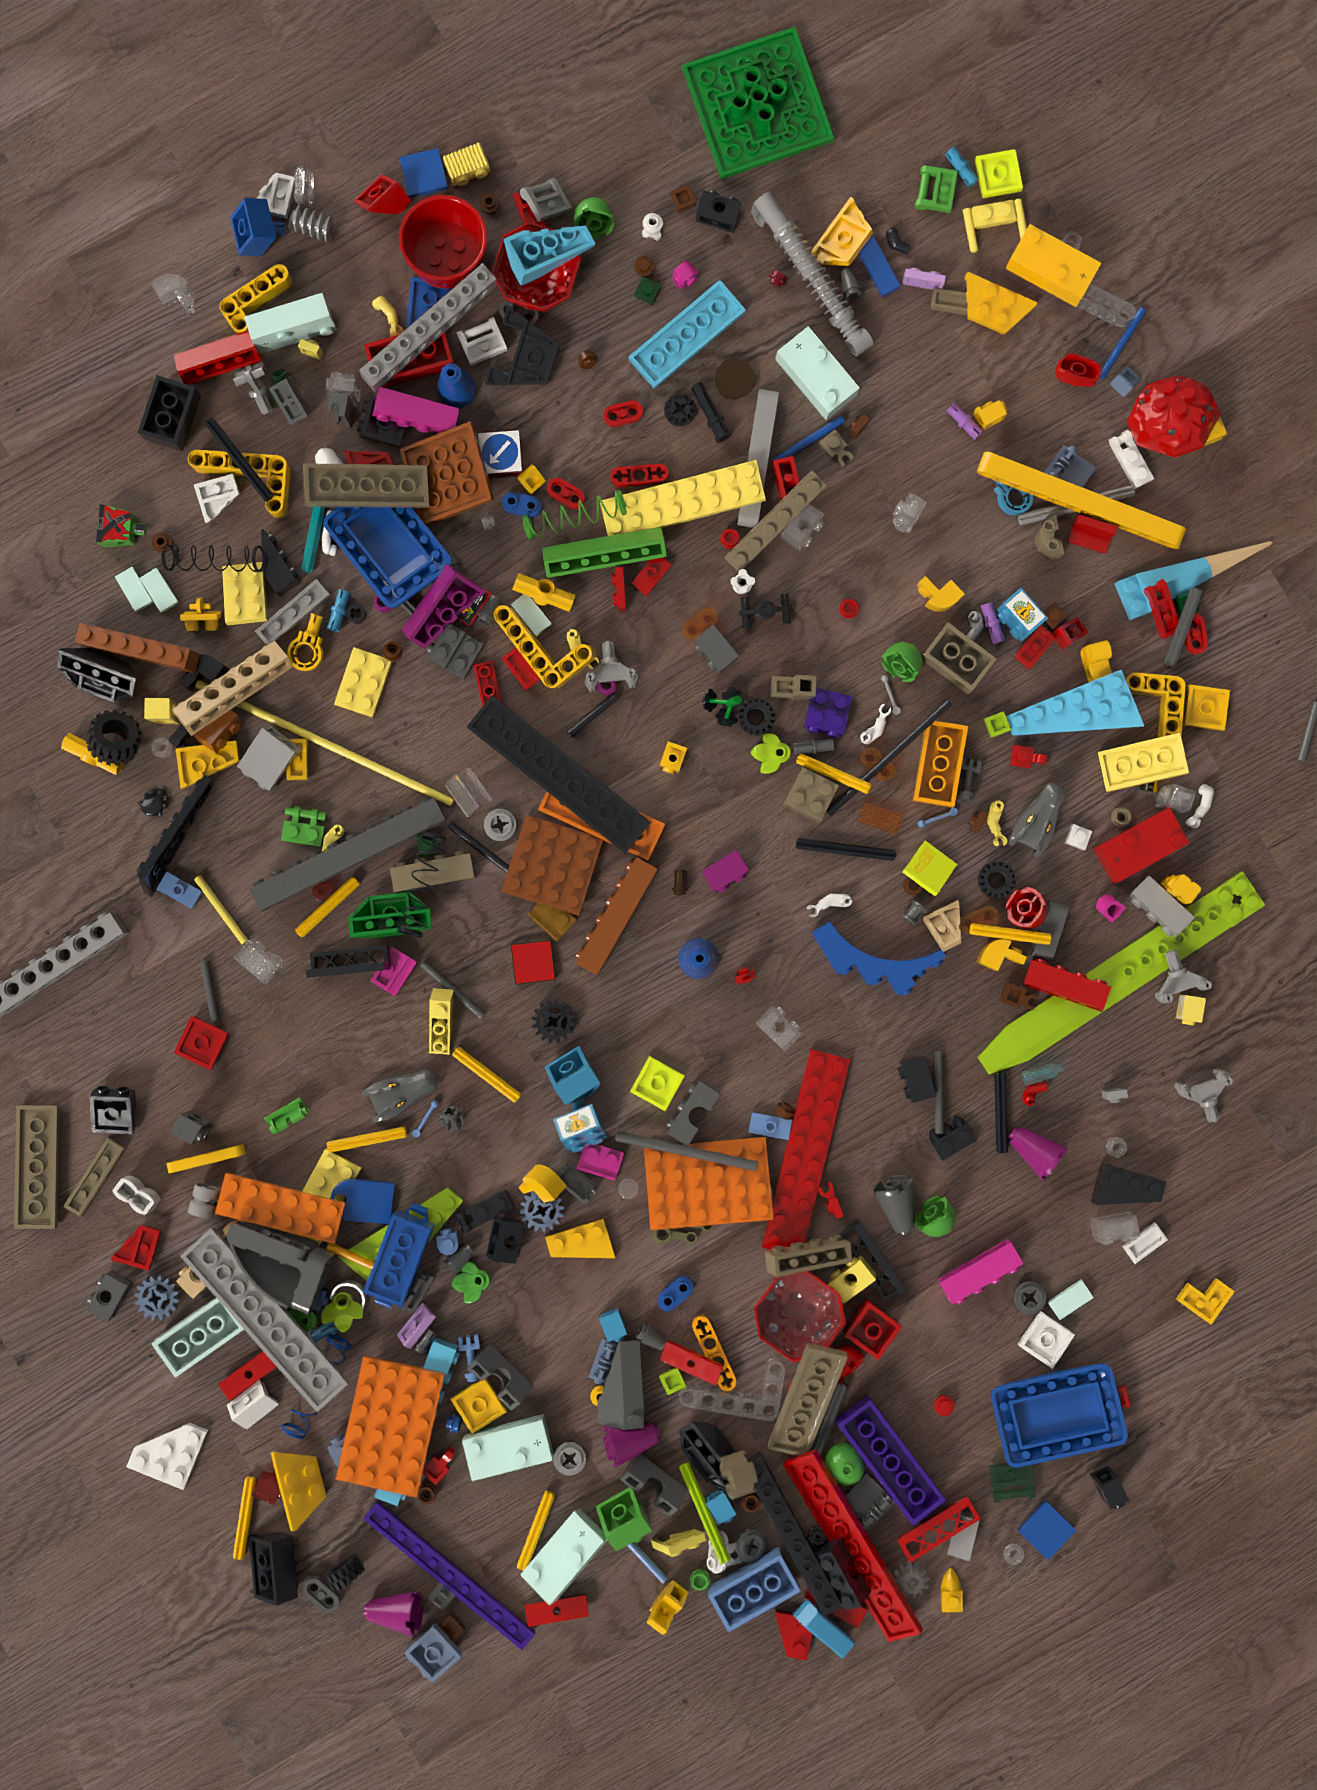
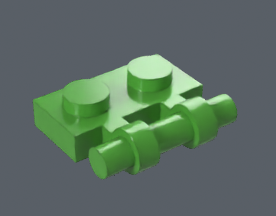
[281,806,327,847]

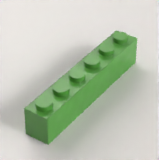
[542,527,667,578]

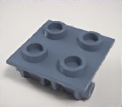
[1044,445,1096,487]
[588,1338,617,1385]

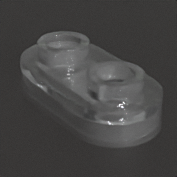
[294,165,314,207]

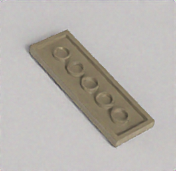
[303,463,429,508]
[14,1105,60,1229]
[767,1343,848,1456]

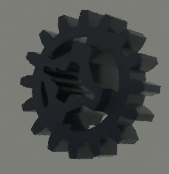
[532,999,576,1043]

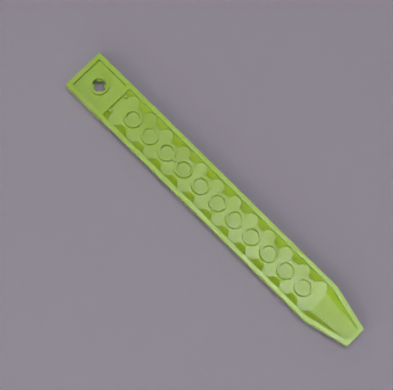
[977,871,1265,1074]

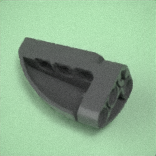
[227,1220,336,1314]

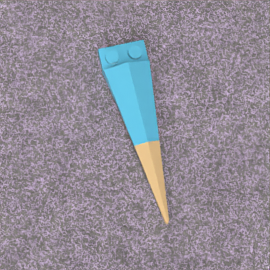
[1114,541,1272,621]

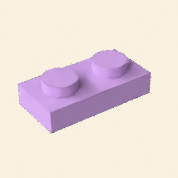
[902,268,946,290]
[397,1303,436,1349]

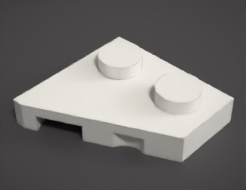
[257,172,297,219]

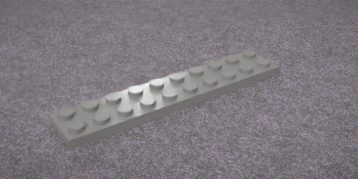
[181,1227,349,1412]

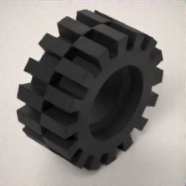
[738,698,775,736]
[977,862,1017,899]
[324,1554,365,1592]

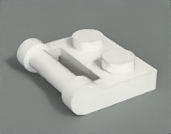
[456,317,508,366]

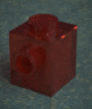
[251,1471,282,1505]

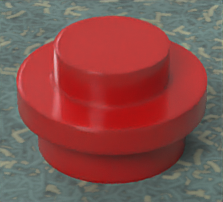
[720,529,740,549]
[839,598,859,619]
[934,1395,955,1416]

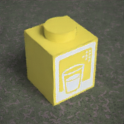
[1176,995,1206,1026]

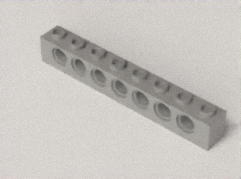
[359,263,497,392]
[0,912,129,1018]

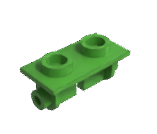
[264,1098,310,1134]

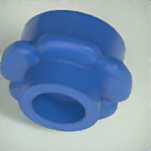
[446,1413,462,1434]

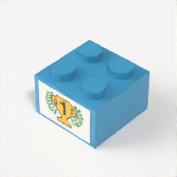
[995,588,1048,642]
[553,1104,607,1153]

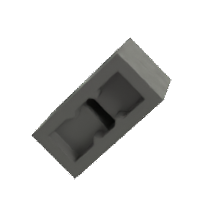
[170,1111,212,1144]

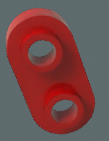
[603,400,643,427]
[547,478,585,510]
[1185,613,1208,655]

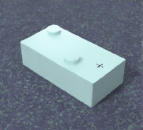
[244,293,337,354]
[775,326,860,421]
[152,1297,244,1378]
[462,1414,554,1481]
[520,1508,608,1605]

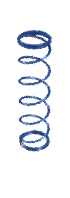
[281,1334,352,1439]

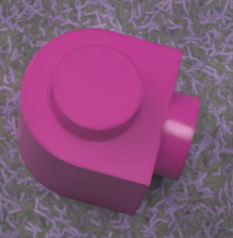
[673,260,699,289]
[1096,894,1126,923]

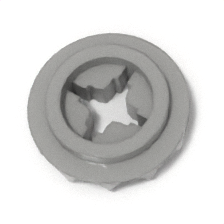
[484,809,516,841]
[553,1442,586,1476]

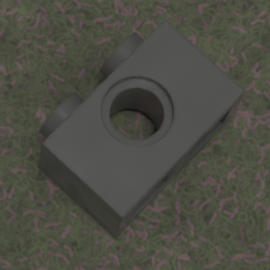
[86,1270,133,1322]

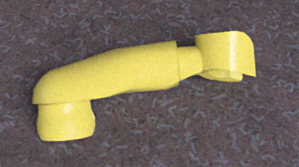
[372,296,403,337]
[567,629,600,669]
[987,800,1007,846]
[322,824,345,852]

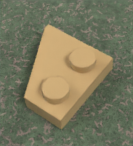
[923,900,961,952]

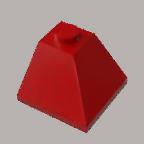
[354,174,411,215]

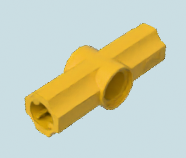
[512,573,575,612]
[61,733,124,776]

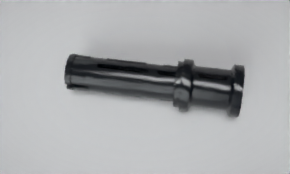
[691,382,732,443]

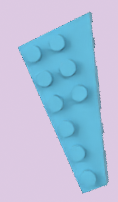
[1006,670,1144,736]

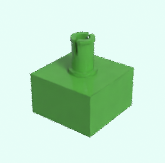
[596,1487,652,1551]

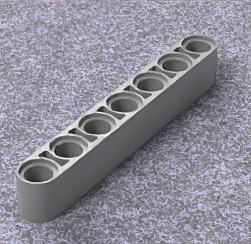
[737,389,779,528]

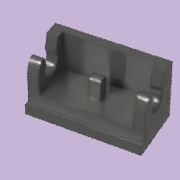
[269,376,312,425]
[327,391,355,429]
[557,1161,599,1205]

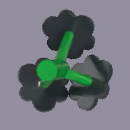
[702,687,744,727]

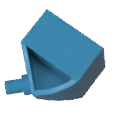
[545,1046,601,1111]

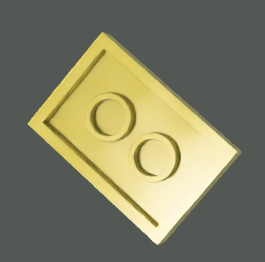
[222,562,267,625]
[334,647,393,718]

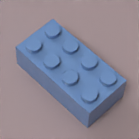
[707,1547,801,1632]

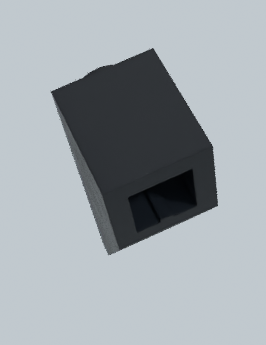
[261,529,300,596]

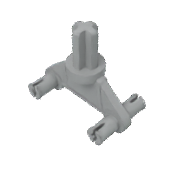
[233,361,272,414]
[585,641,638,692]
[1155,950,1212,1003]
[1174,1068,1233,1122]

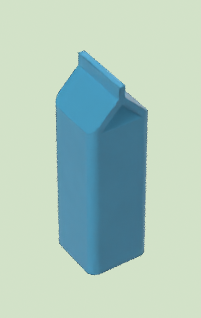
[793,1599,855,1658]

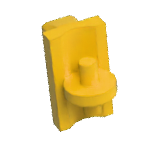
[180,598,222,631]

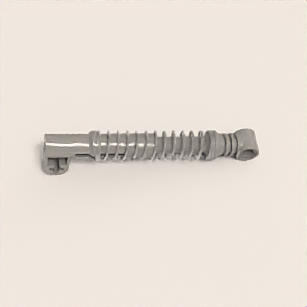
[751,191,874,357]

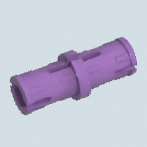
[946,402,983,440]
[980,602,1005,645]

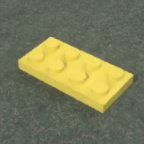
[1098,733,1189,792]

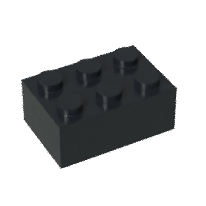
[138,375,201,452]

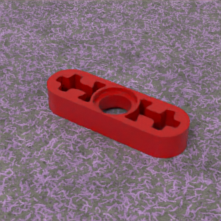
[610,463,668,488]

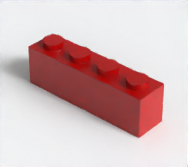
[174,331,261,385]
[1022,958,1111,1012]

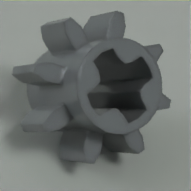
[439,1106,465,1131]

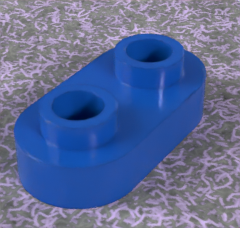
[502,492,542,518]
[658,1276,693,1311]

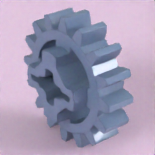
[520,1191,565,1232]
[134,1274,181,1320]

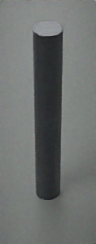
[567,693,619,737]

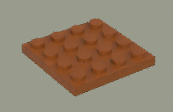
[400,421,495,526]
[502,815,603,916]

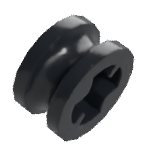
[347,604,366,624]

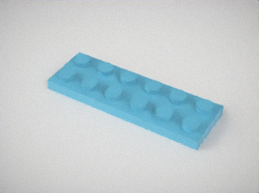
[628,280,746,389]

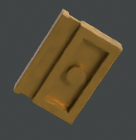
[527,903,577,942]

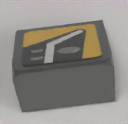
[1135,781,1159,796]

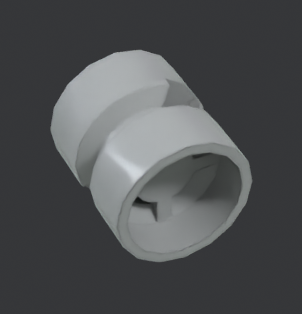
[187,1183,221,1218]

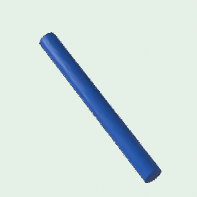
[1099,307,1146,379]
[773,416,845,461]

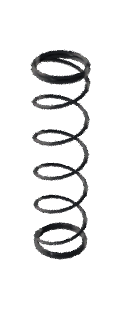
[161,544,266,572]
[397,832,447,938]

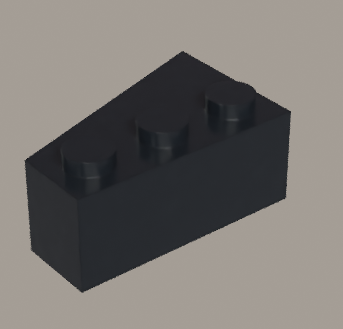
[1091,1163,1167,1205]

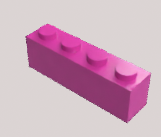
[372,387,459,434]
[937,1239,1023,1305]

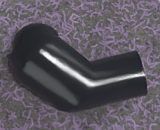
[886,227,910,254]

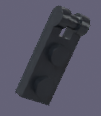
[454,1189,514,1233]

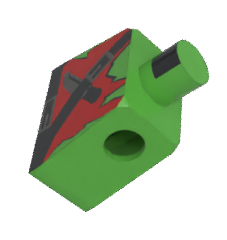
[96,504,147,547]

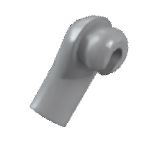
[966,611,984,641]

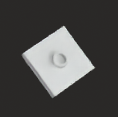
[1017,1311,1075,1369]

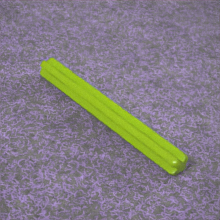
[679,1462,730,1564]

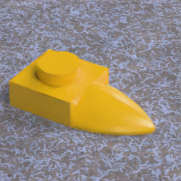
[941,1568,963,1612]

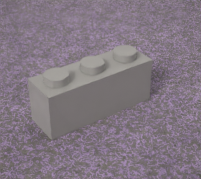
[1130,876,1195,938]

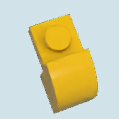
[917,576,965,612]
[976,939,1027,971]
[518,1164,566,1203]
[646,1580,689,1635]

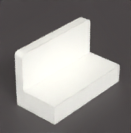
[227,1380,278,1429]

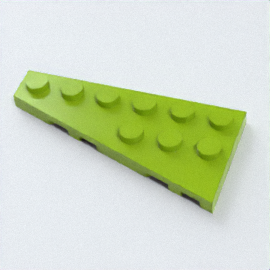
[338,1187,464,1281]

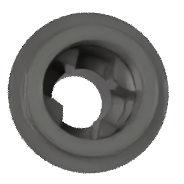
[840,268,862,301]
[477,595,502,627]
[444,1244,475,1274]
[635,1323,667,1351]

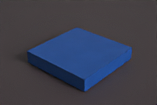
[399,148,448,198]
[1017,1500,1077,1560]

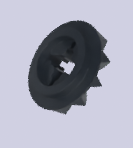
[664,393,696,426]

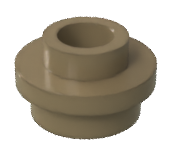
[1111,807,1132,827]

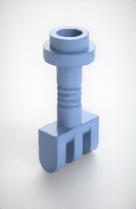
[458,1334,480,1382]

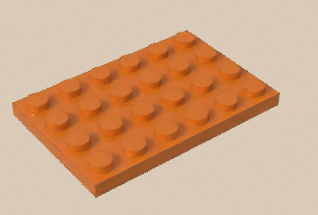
[644,1137,774,1230]
[336,1355,445,1498]

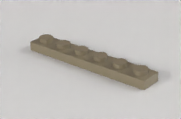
[724,470,827,572]

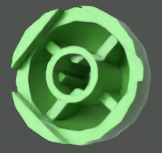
[574,197,614,239]
[881,642,923,682]
[914,1196,956,1237]
[824,1442,865,1486]

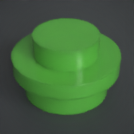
[690,1569,710,1591]

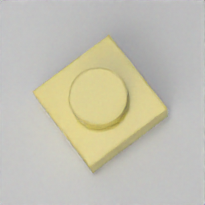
[298,339,323,360]

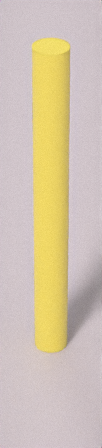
[194,875,248,945]

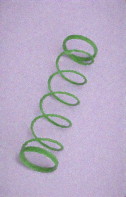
[523,490,627,540]

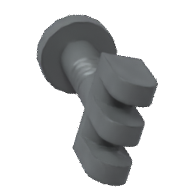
[958,756,982,802]

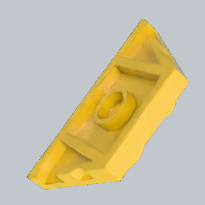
[811,197,873,266]
[965,272,1037,335]
[271,1452,326,1531]

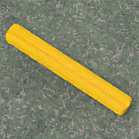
[796,753,872,794]
[295,877,360,937]
[969,923,1052,945]
[452,1047,521,1103]
[327,1126,407,1152]
[233,1476,257,1560]
[517,1490,555,1571]

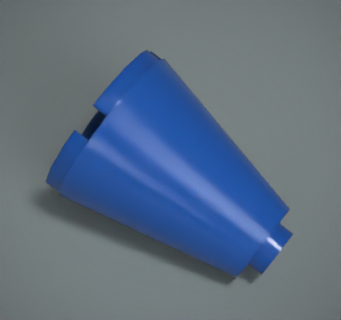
[436,364,476,409]
[678,938,719,979]

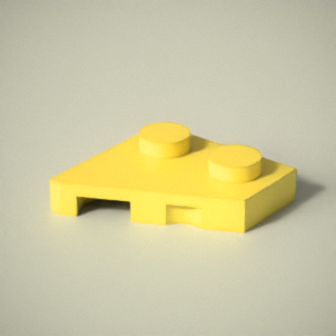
[651,1529,706,1557]

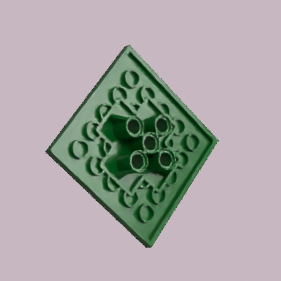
[682,27,834,180]

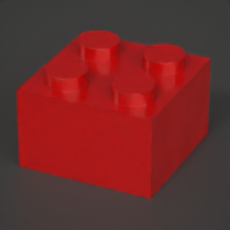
[842,1298,902,1360]

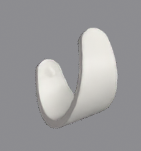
[330,1280,367,1309]

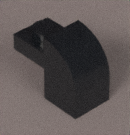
[180,654,229,691]

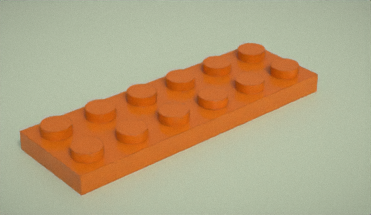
[538,791,665,861]
[215,1172,346,1244]

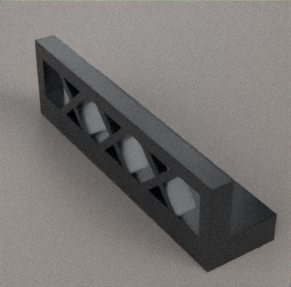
[306,945,391,978]
[839,1220,907,1302]

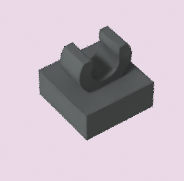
[428,1582,455,1611]

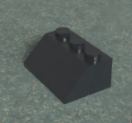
[249,1532,298,1606]

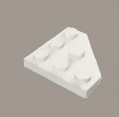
[126,1423,208,1490]

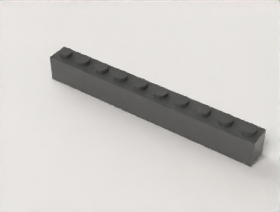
[249,797,446,912]

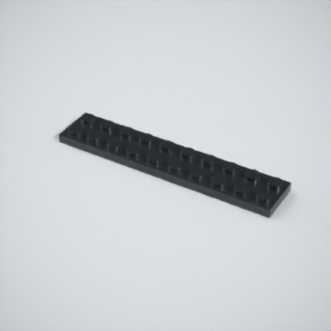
[467,696,651,854]

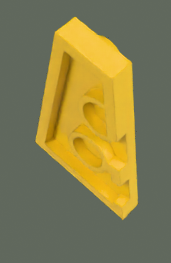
[176,741,240,789]
[545,1218,616,1258]

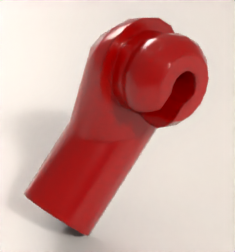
[1022,1081,1048,1106]

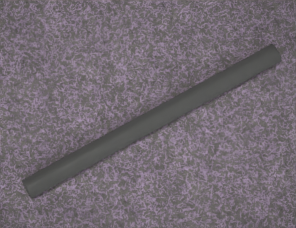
[615,1131,758,1171]

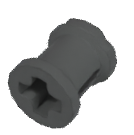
[901,900,928,927]

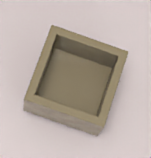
[783,767,839,823]

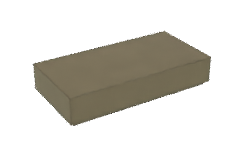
[930,288,968,315]

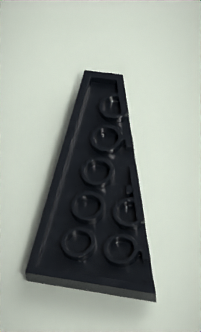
[137,775,213,898]

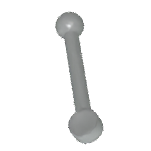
[881,675,901,715]

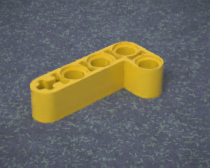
[220,264,292,334]
[1081,640,1112,683]

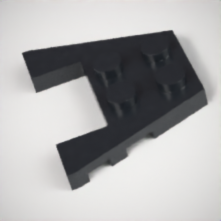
[484,306,560,385]

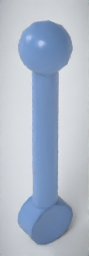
[918,808,958,828]
[412,1100,439,1137]

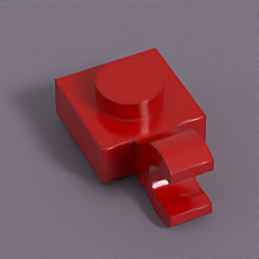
[1009,745,1048,769]
[734,967,756,985]
[818,1182,844,1219]
[423,1446,456,1485]

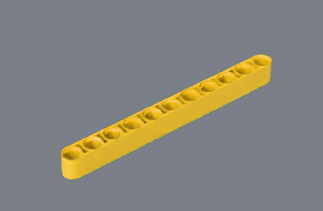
[977,452,1186,549]

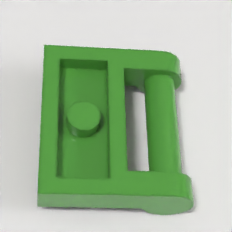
[915,166,958,213]

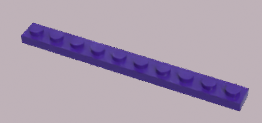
[363,1501,536,1650]

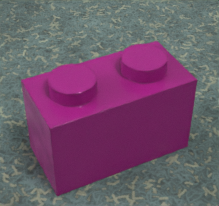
[701,850,749,893]

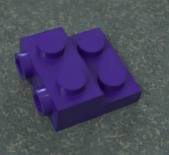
[803,688,852,738]

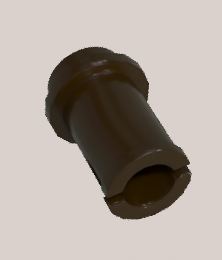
[672,870,688,895]

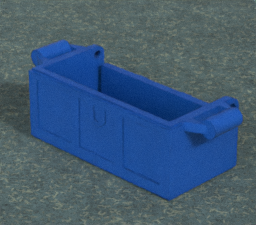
[363,1203,435,1309]

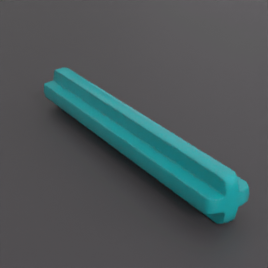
[301,507,325,573]

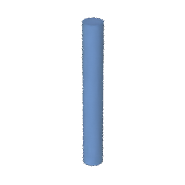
[627,1542,668,1583]

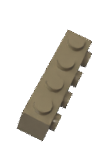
[765,1235,852,1277]

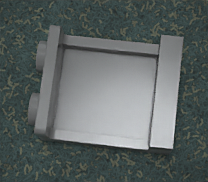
[237,725,302,791]

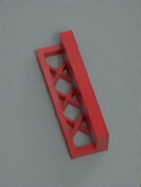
[897,1495,981,1563]

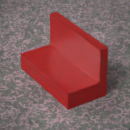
[1067,515,1118,554]

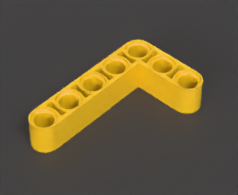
[188,450,291,518]
[494,605,596,688]
[1125,673,1185,738]

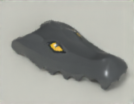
[1007,783,1067,858]
[360,1069,437,1123]

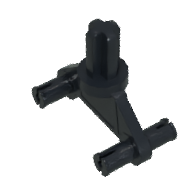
[739,593,792,628]

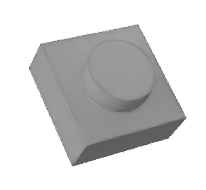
[1102,1088,1128,1103]

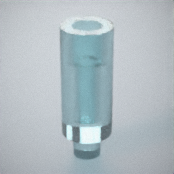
[1021,1063,1063,1086]

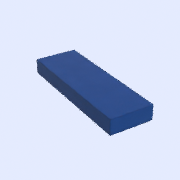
[858,234,900,297]

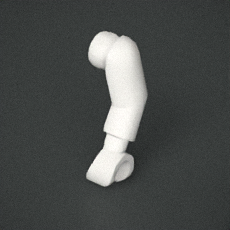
[322,510,337,556]
[860,704,892,744]
[1185,784,1214,828]
[807,894,852,917]

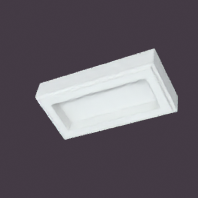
[1122,1222,1168,1264]

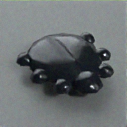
[138,789,169,816]

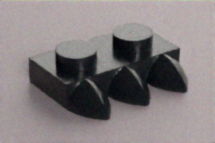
[929,1115,977,1161]

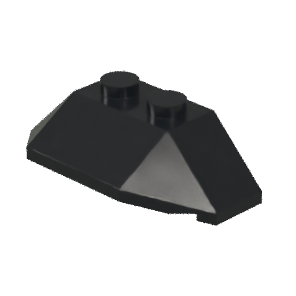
[57,648,137,703]
[679,1421,736,1495]

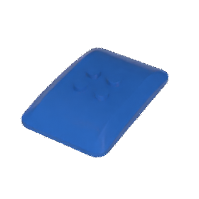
[323,507,452,608]
[991,1363,1128,1468]

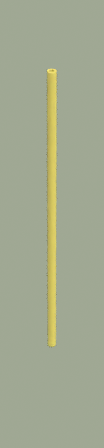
[195,680,454,806]

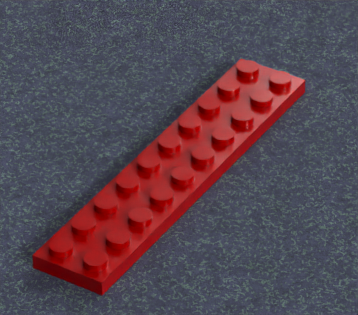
[761,1049,850,1250]
[783,1449,923,1642]

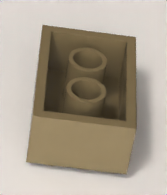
[922,622,996,694]

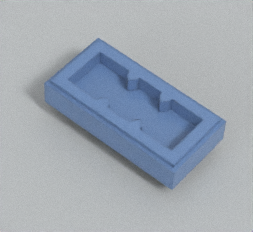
[157,872,203,909]
[748,1112,792,1140]

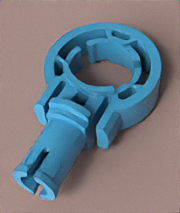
[993,480,1033,516]

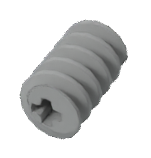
[288,205,334,243]

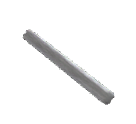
[1017,485,1135,525]

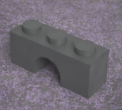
[666,1080,720,1146]
[468,1344,534,1410]
[620,1454,688,1517]

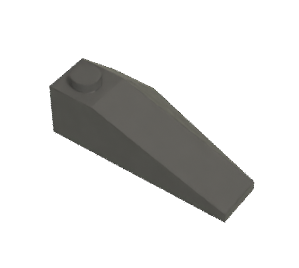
[597,1339,644,1430]

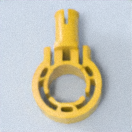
[287,613,324,671]

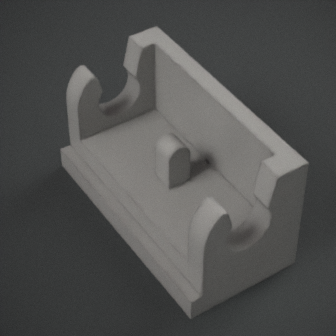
[947,1511,980,1561]

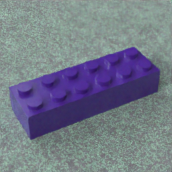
[836,1394,946,1525]

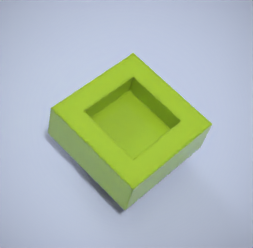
[984,711,1011,738]
[659,1367,686,1395]

